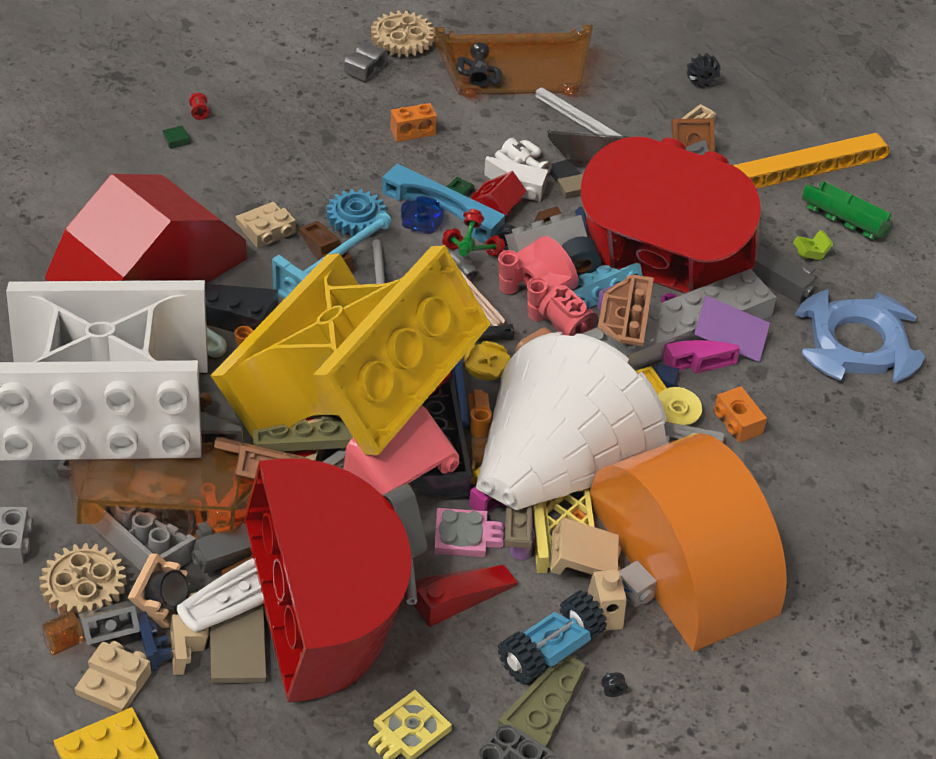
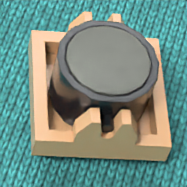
[128,553,190,628]

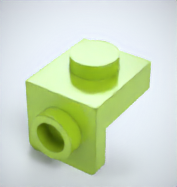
[793,230,833,260]

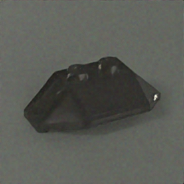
[547,131,630,164]

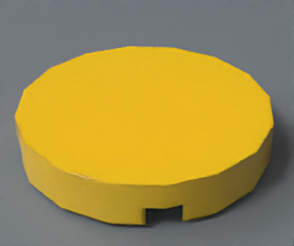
[464,341,511,381]

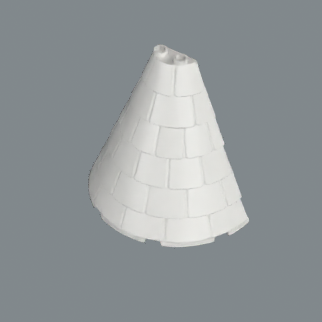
[476,332,669,510]

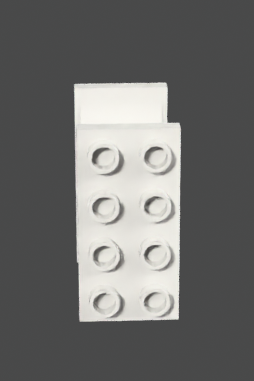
[0,280,208,461]

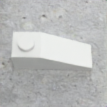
[484,156,548,202]

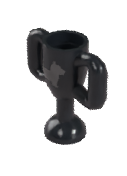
[456,42,502,87]

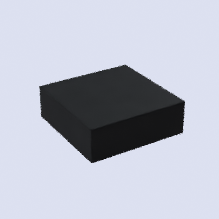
[549,159,580,183]

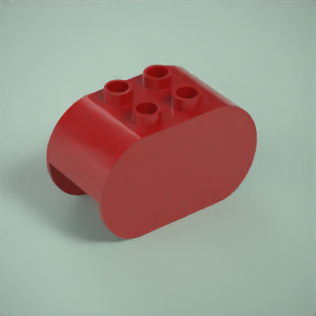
[581,137,761,294]

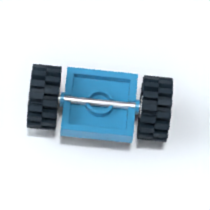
[498,590,607,684]

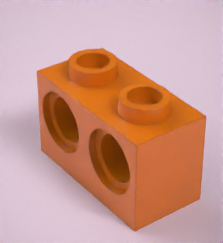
[390,103,437,142]

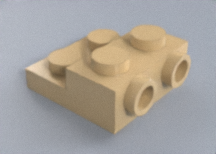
[236,201,296,249]
[75,641,151,713]

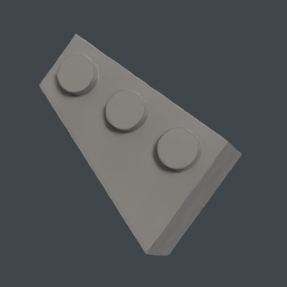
[505,213,587,253]

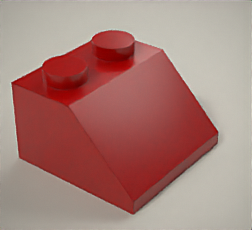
[470,171,527,217]

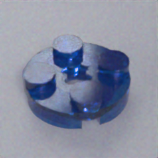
[400,196,444,234]

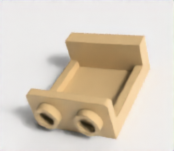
[550,517,621,575]

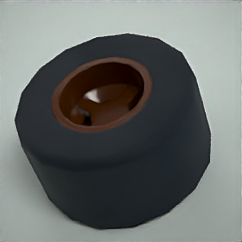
[562,236,601,278]

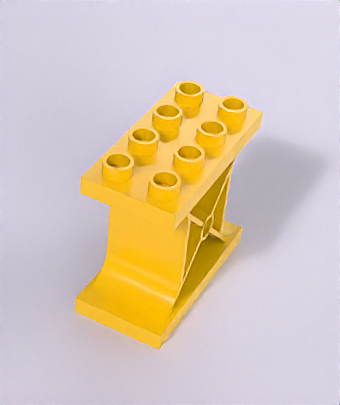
[210,245,491,455]

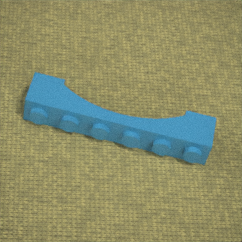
[382,164,505,243]

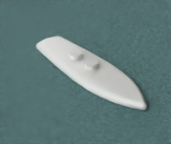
[177,558,264,632]

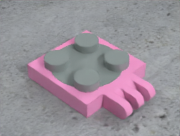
[434,508,504,557]

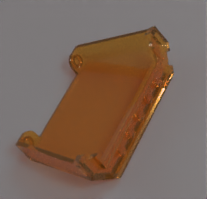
[433,25,593,97]
[68,442,254,532]

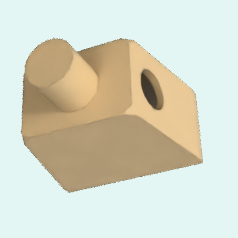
[588,569,626,631]

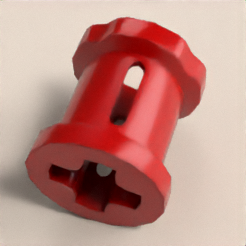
[189,92,210,120]

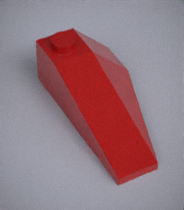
[405,564,518,627]

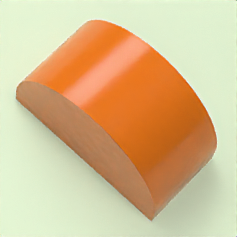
[590,433,787,652]

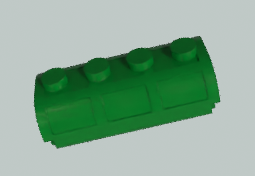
[802,181,892,240]

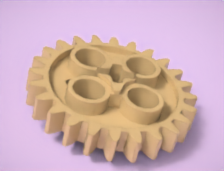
[371,11,435,57]
[39,543,127,618]

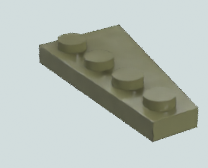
[253,415,353,452]
[498,655,585,747]

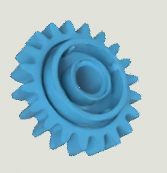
[327,189,386,237]

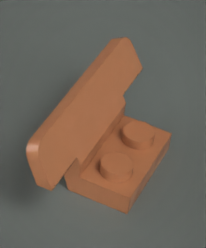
[214,437,309,481]

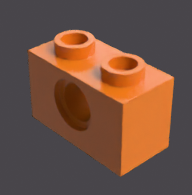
[714,386,767,443]

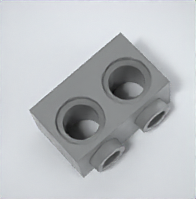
[0,507,34,564]

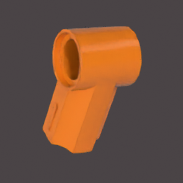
[468,389,492,438]

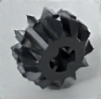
[686,52,721,88]

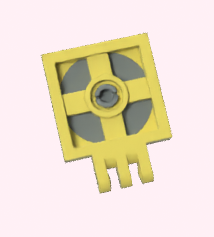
[368,690,452,759]

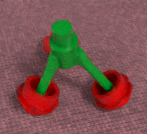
[442,209,505,257]

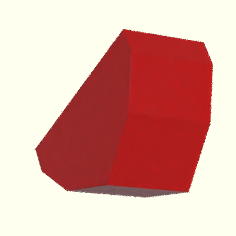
[45,174,247,284]

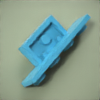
[573,263,642,309]

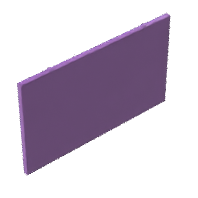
[694,296,770,362]

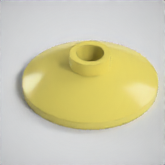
[658,387,702,426]

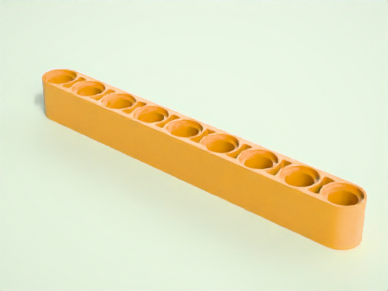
[733,133,890,189]

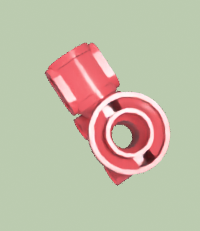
[498,236,598,336]

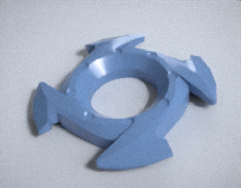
[795,289,926,383]

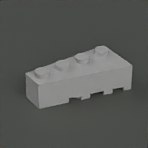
[89,491,196,571]

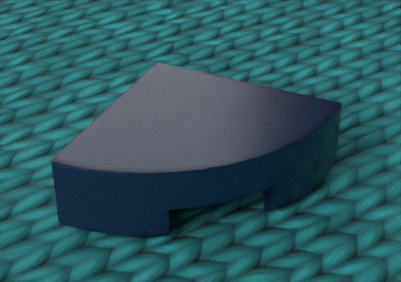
[655,363,679,388]

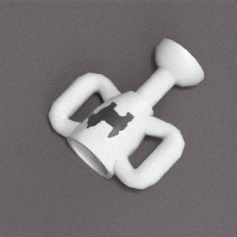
[495,138,552,175]

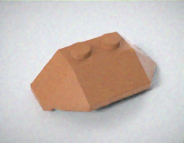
[598,274,654,346]

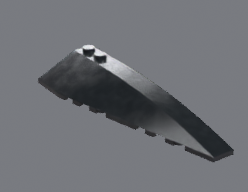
[408,370,472,497]

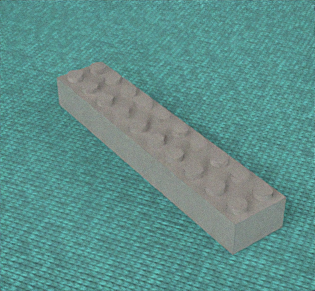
[582,269,776,370]

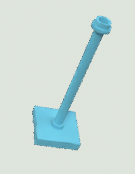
[272,212,392,299]

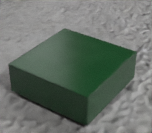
[163,125,190,148]
[446,177,475,197]

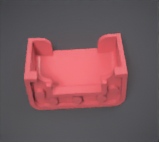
[344,405,459,495]

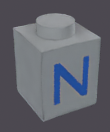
[619,561,657,608]

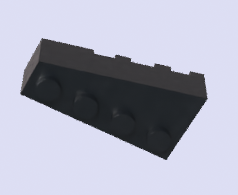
[205,284,279,332]

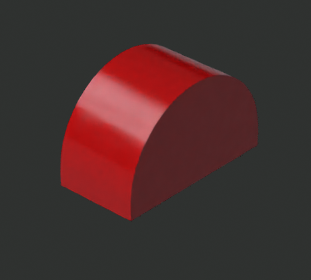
[244,458,412,703]

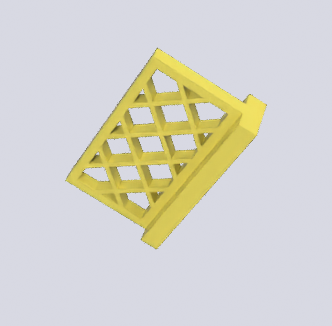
[532,488,594,573]

